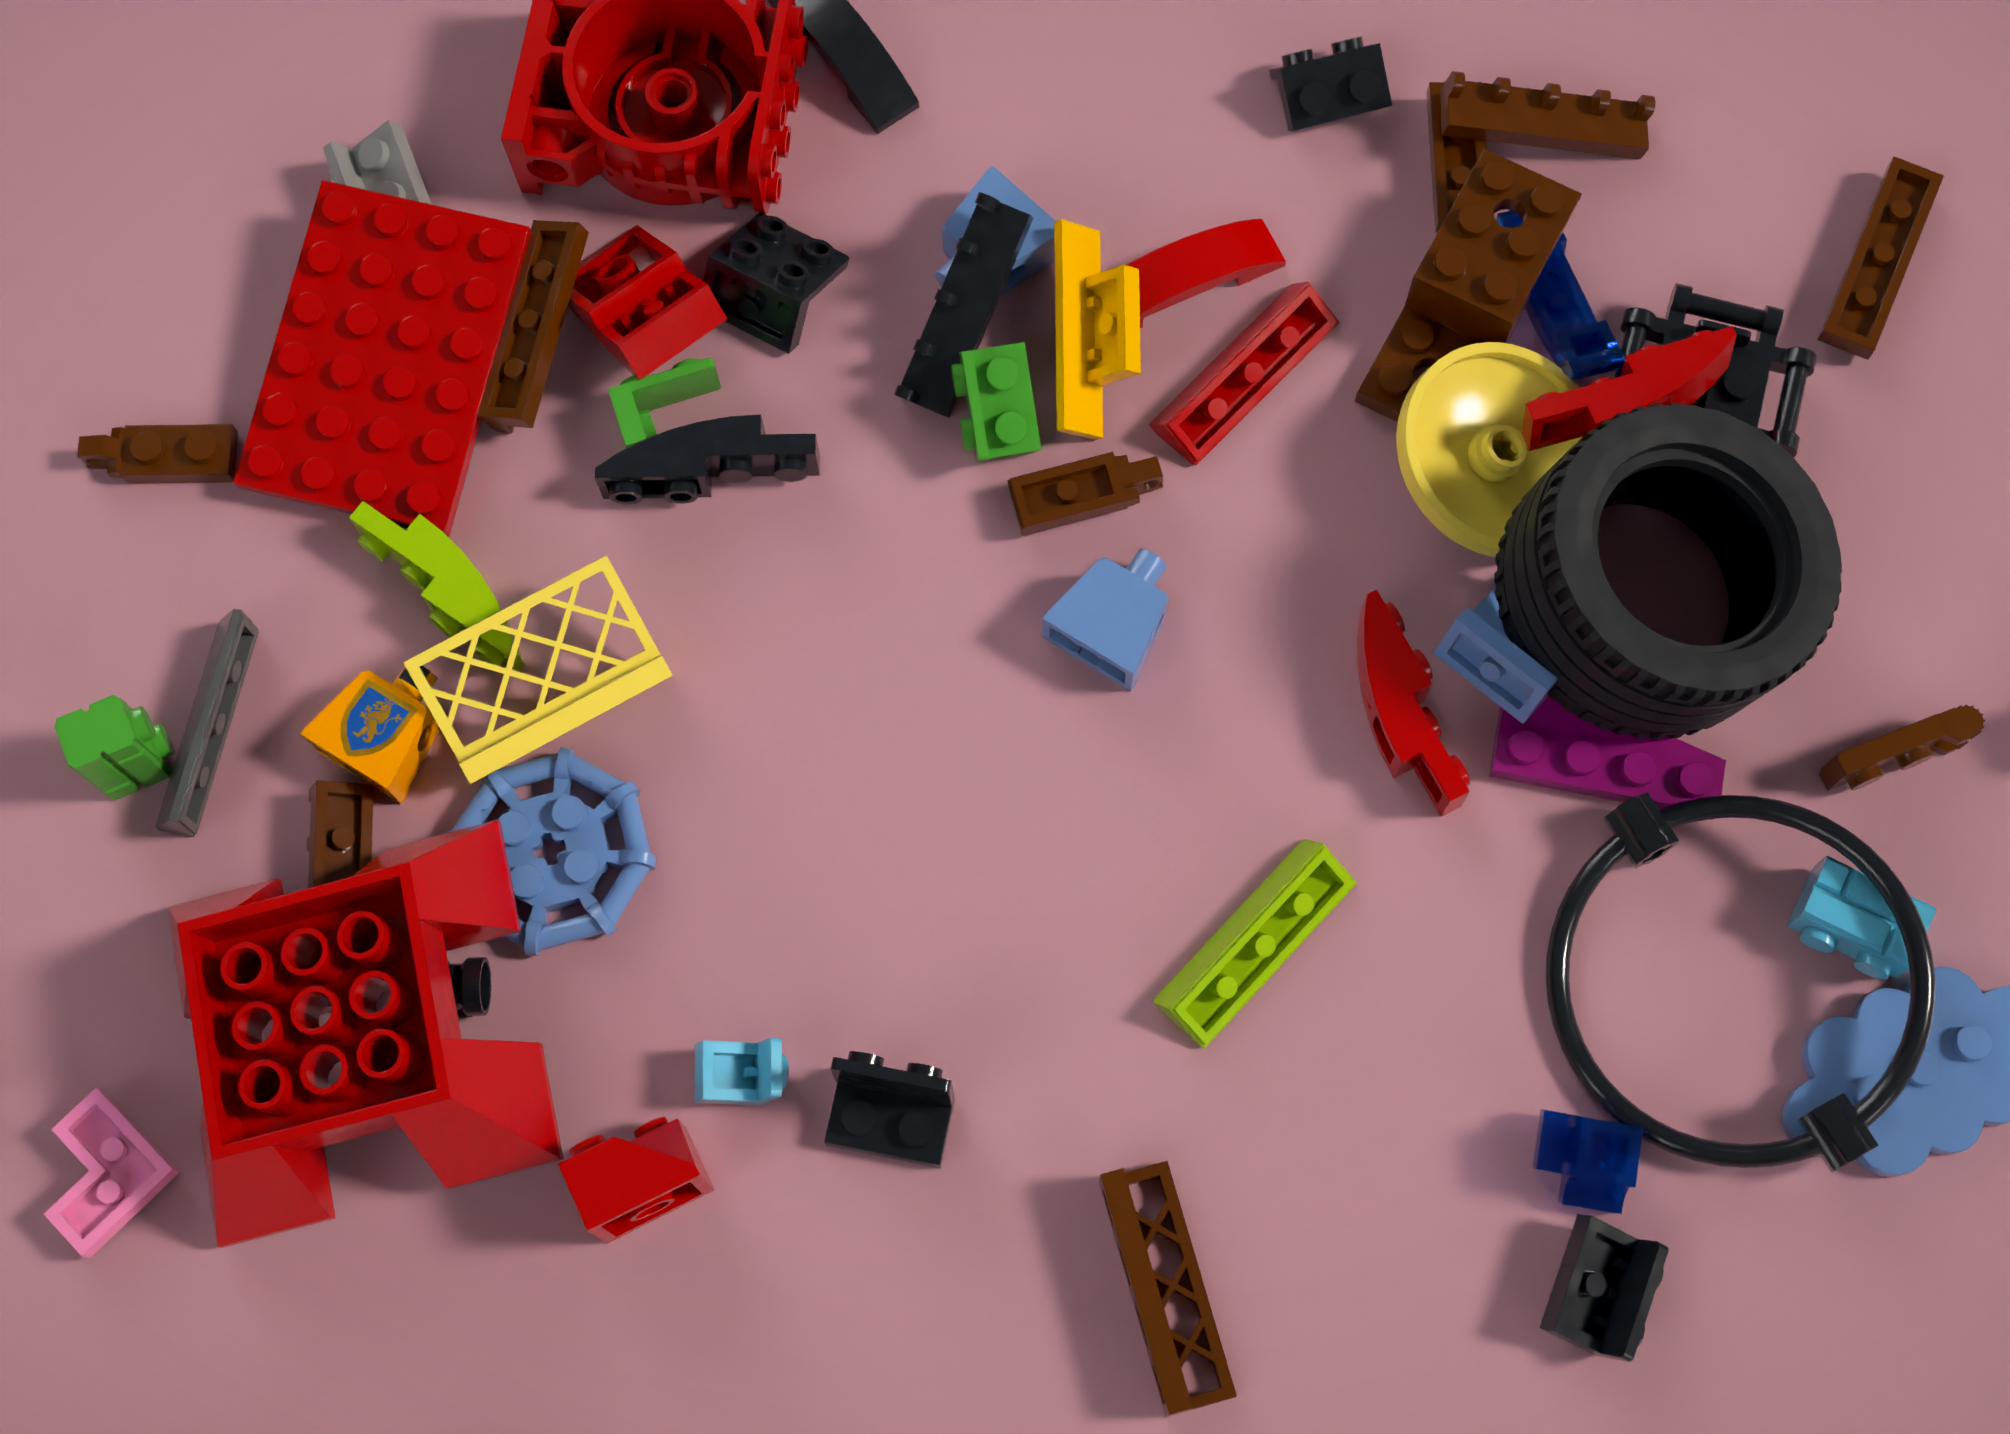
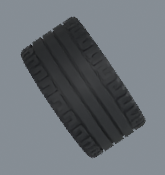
[1494,403,1842,740]

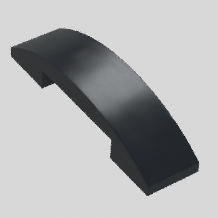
[768,0,919,134]

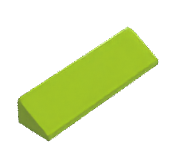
[1153,839,1357,1049]

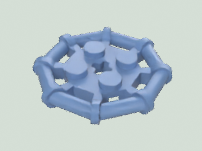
[445,747,657,956]

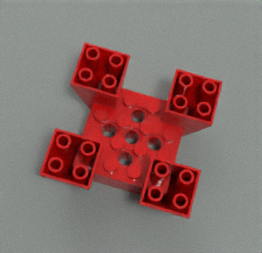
[168,820,564,1248]

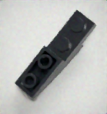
[595,414,820,504]

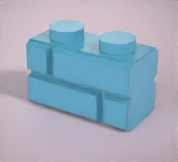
[1787,856,1936,979]

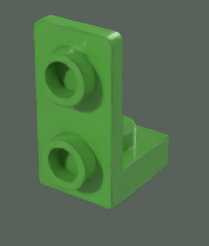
[608,358,721,448]

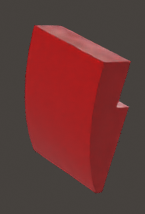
[568,225,727,380]

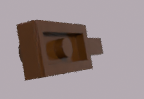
[77,424,238,484]
[1008,452,1163,536]

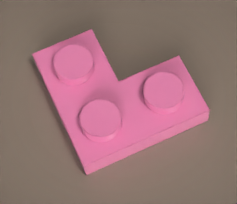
[43,1087,180,1259]

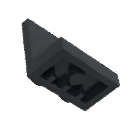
[703,213,849,354]
[824,1051,955,1168]

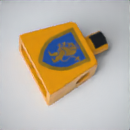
[300,666,440,804]

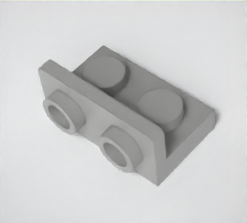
[323,120,432,205]

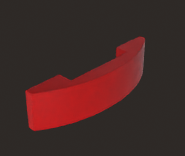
[1127,219,1286,328]

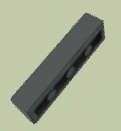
[155,609,259,837]

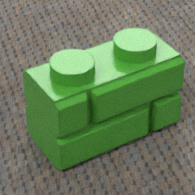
[54,694,175,801]

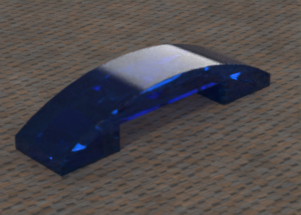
[1497,210,1625,381]

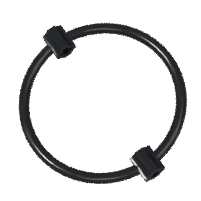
[1546,792,1935,1173]

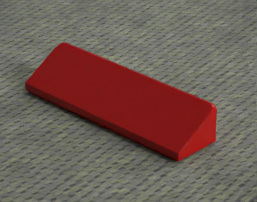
[1149,281,1340,465]

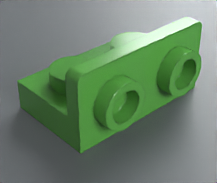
[951,342,1041,461]

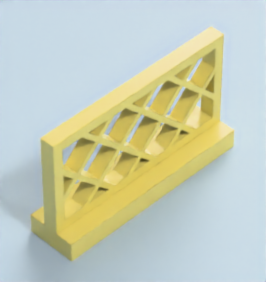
[403,555,673,784]

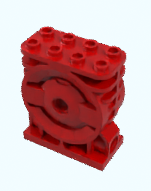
[501,0,808,214]

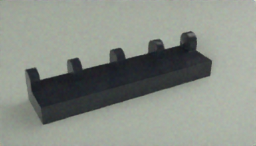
[894,192,1033,418]

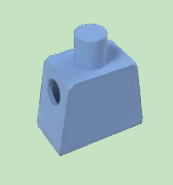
[935,165,1055,297]
[1042,549,1169,691]

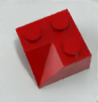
[558,1117,714,1244]

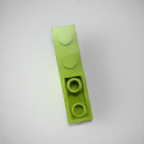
[349,501,525,672]

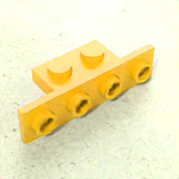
[1054,219,1141,440]

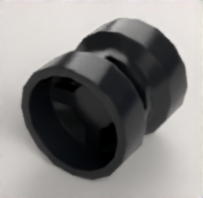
[448,957,492,1016]

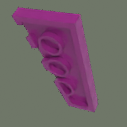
[1489,696,1726,820]

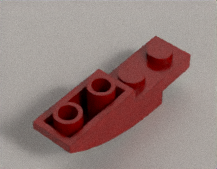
[1522,326,1737,451]
[1357,589,1470,817]

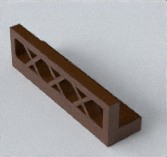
[1099,1161,1237,1417]

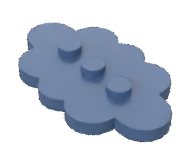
[1782,966,2010,1178]

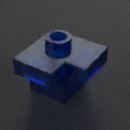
[1532,1109,1644,1214]

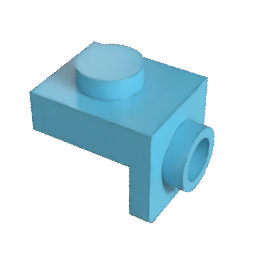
[695,1038,789,1105]

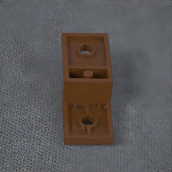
[1354,148,1582,422]

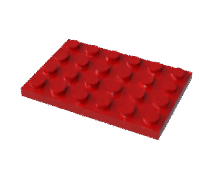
[234,180,532,537]

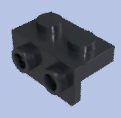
[1269,36,1392,131]
[1539,1214,1669,1362]

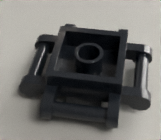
[1614,283,1817,457]

